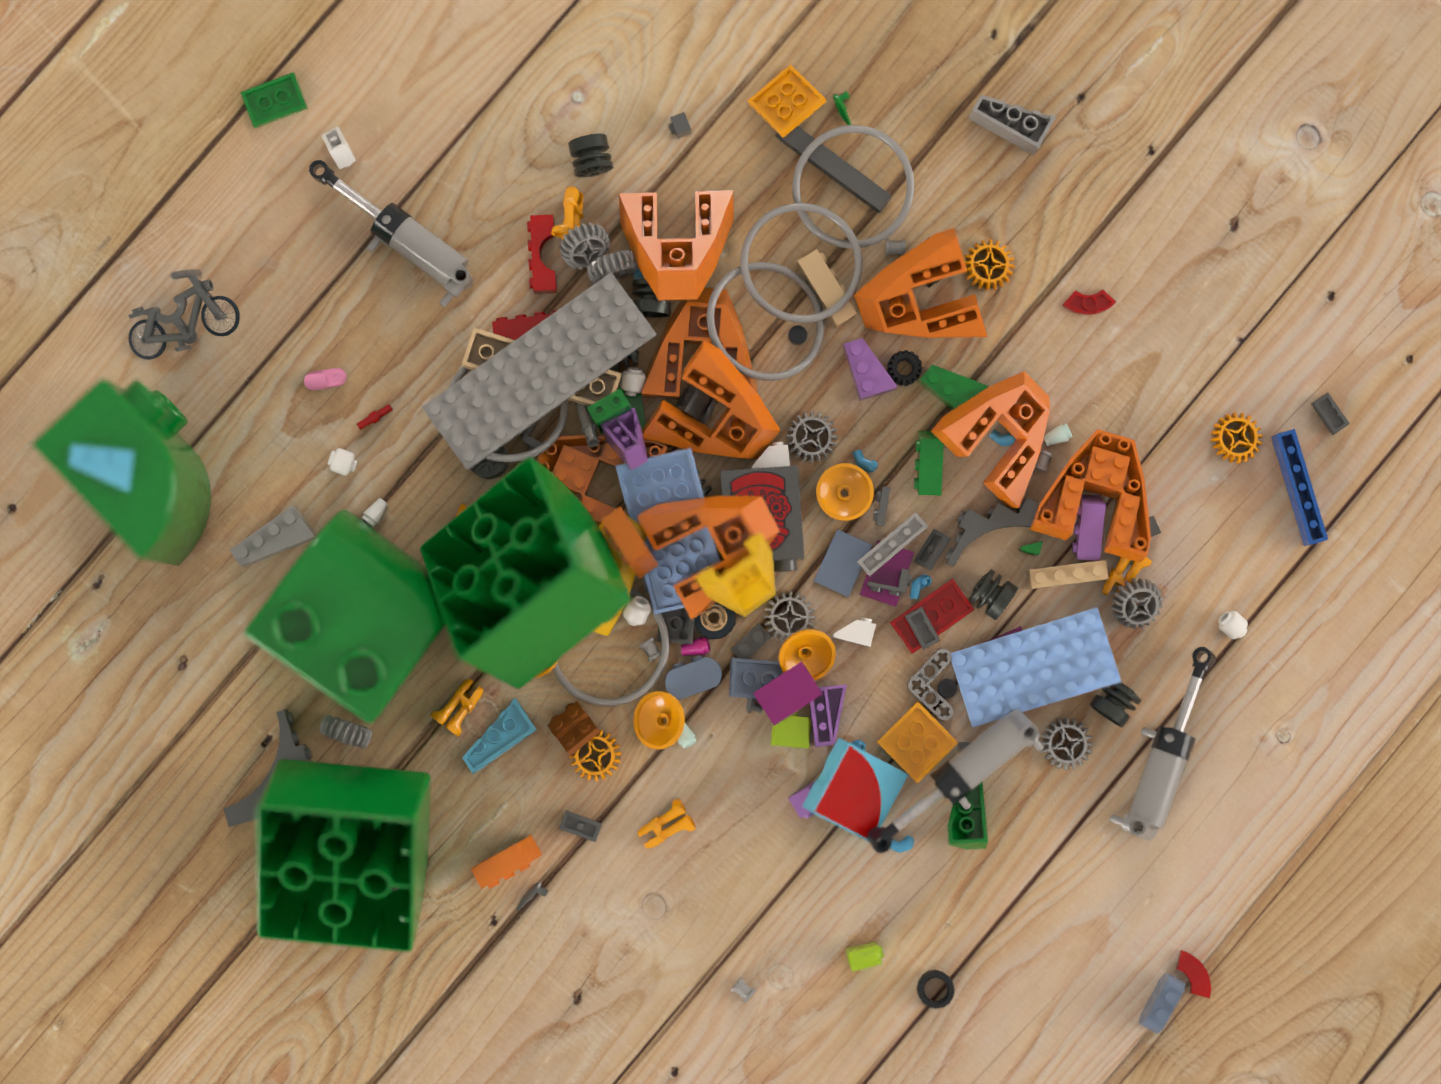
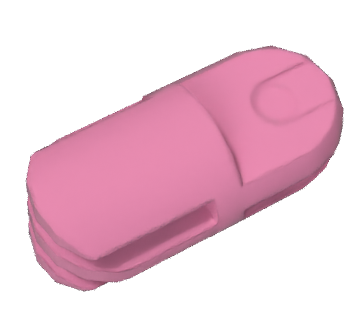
[304,368,347,390]

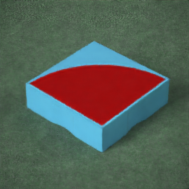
[802,737,908,842]

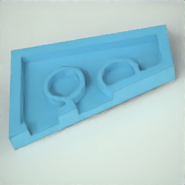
[69,445,135,492]

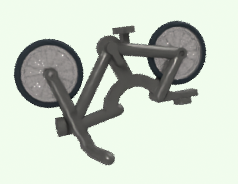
[128,269,240,360]

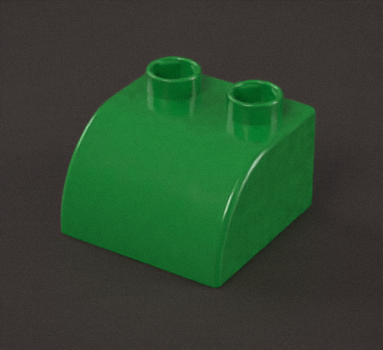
[32,379,211,566]
[420,457,631,689]
[244,509,446,724]
[257,759,431,952]

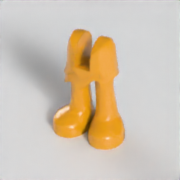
[551,186,584,240]
[1102,557,1153,598]
[430,679,484,737]
[637,798,697,849]

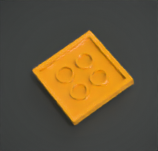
[747,64,827,138]
[877,701,958,784]

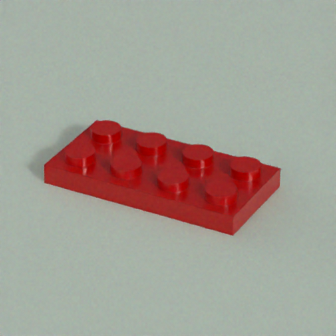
[890,578,975,654]

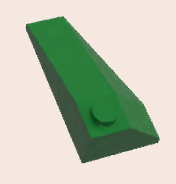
[947,782,988,850]

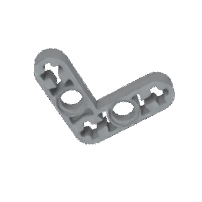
[907,649,953,720]

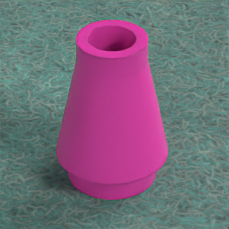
[681,636,711,656]

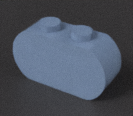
[665,655,722,700]
[1139,973,1185,1034]

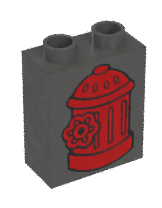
[720,465,805,572]

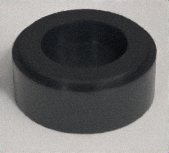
[788,325,807,345]
[937,679,957,698]

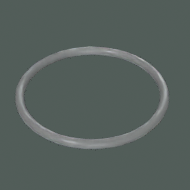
[792,125,914,248]
[740,203,862,323]
[707,262,825,381]
[448,367,569,462]
[552,588,669,706]

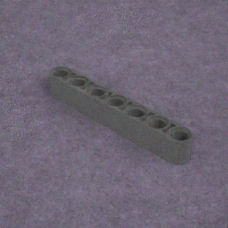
[775,126,891,213]

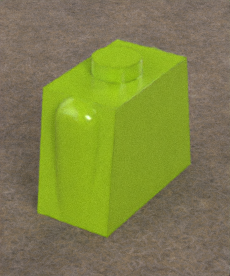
[770,712,811,749]
[845,941,884,972]

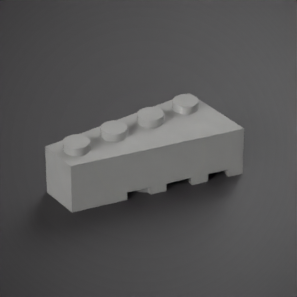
[968,95,1056,155]
[230,505,316,567]

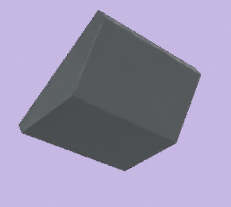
[657,608,695,644]

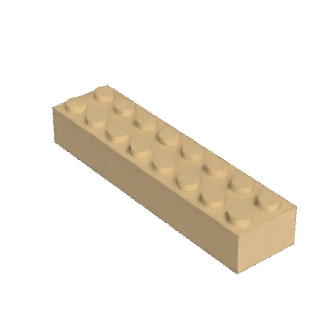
[462,328,622,406]

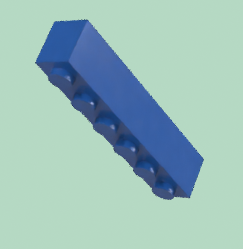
[1271,429,1328,546]

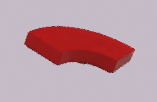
[1062,289,1116,315]
[1176,950,1211,998]

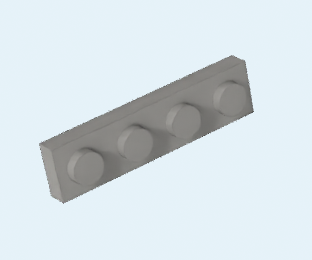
[857,512,928,576]

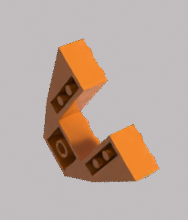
[619,191,734,300]
[854,228,988,338]
[641,288,757,403]
[642,339,780,459]
[931,371,1050,508]
[1030,429,1151,563]
[536,435,668,526]
[637,496,780,620]

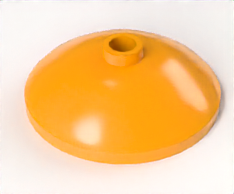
[816,463,874,521]
[779,629,836,681]
[633,691,685,749]

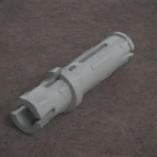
[575,402,600,447]

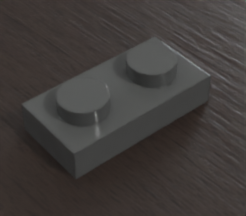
[873,486,890,527]
[914,529,951,571]
[731,623,772,659]
[559,810,602,842]

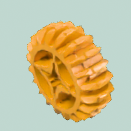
[964,239,1015,291]
[1210,412,1263,464]
[569,730,621,781]

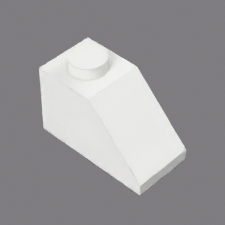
[322,126,356,170]
[751,442,790,469]
[832,617,876,647]

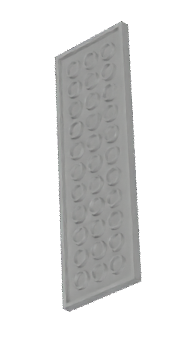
[422,272,657,471]

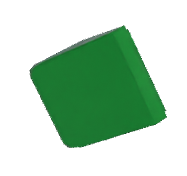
[1018,541,1043,556]

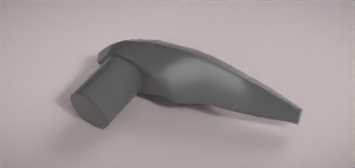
[698,397,716,425]
[746,698,763,713]
[516,882,548,911]

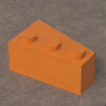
[601,506,659,578]
[471,835,542,889]

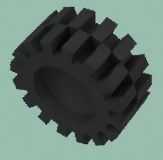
[887,350,922,386]

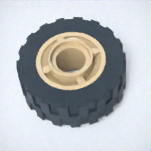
[694,602,736,639]

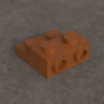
[547,701,601,756]

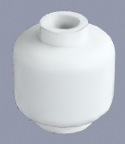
[620,367,646,396]
[327,448,357,476]
[623,596,651,626]
[1218,611,1248,639]

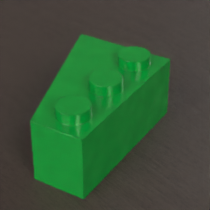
[918,364,989,410]
[914,430,944,496]

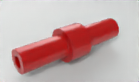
[356,404,393,430]

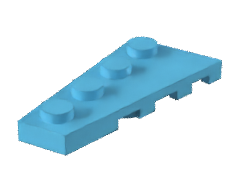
[462,698,537,774]

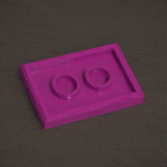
[860,540,914,607]
[753,661,823,726]

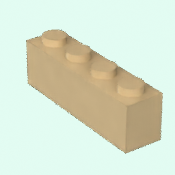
[797,249,858,328]
[1026,560,1109,590]

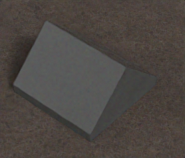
[675,382,711,420]

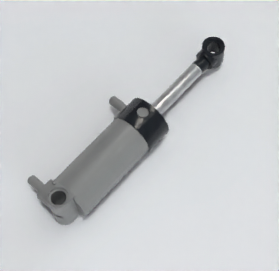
[309,160,473,307]
[1110,647,1216,840]
[867,710,1044,853]

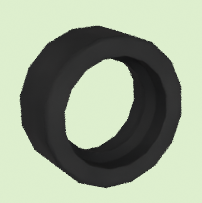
[917,970,955,1009]

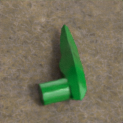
[833,91,851,125]

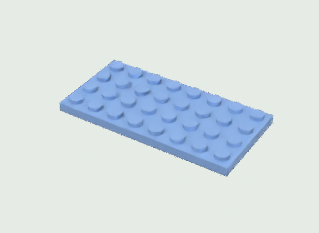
[615,448,720,614]
[951,607,1122,727]

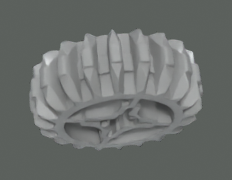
[559,222,611,270]
[587,250,638,284]
[786,411,838,463]
[1111,577,1164,629]
[764,591,816,642]
[319,715,372,748]
[1041,718,1093,770]

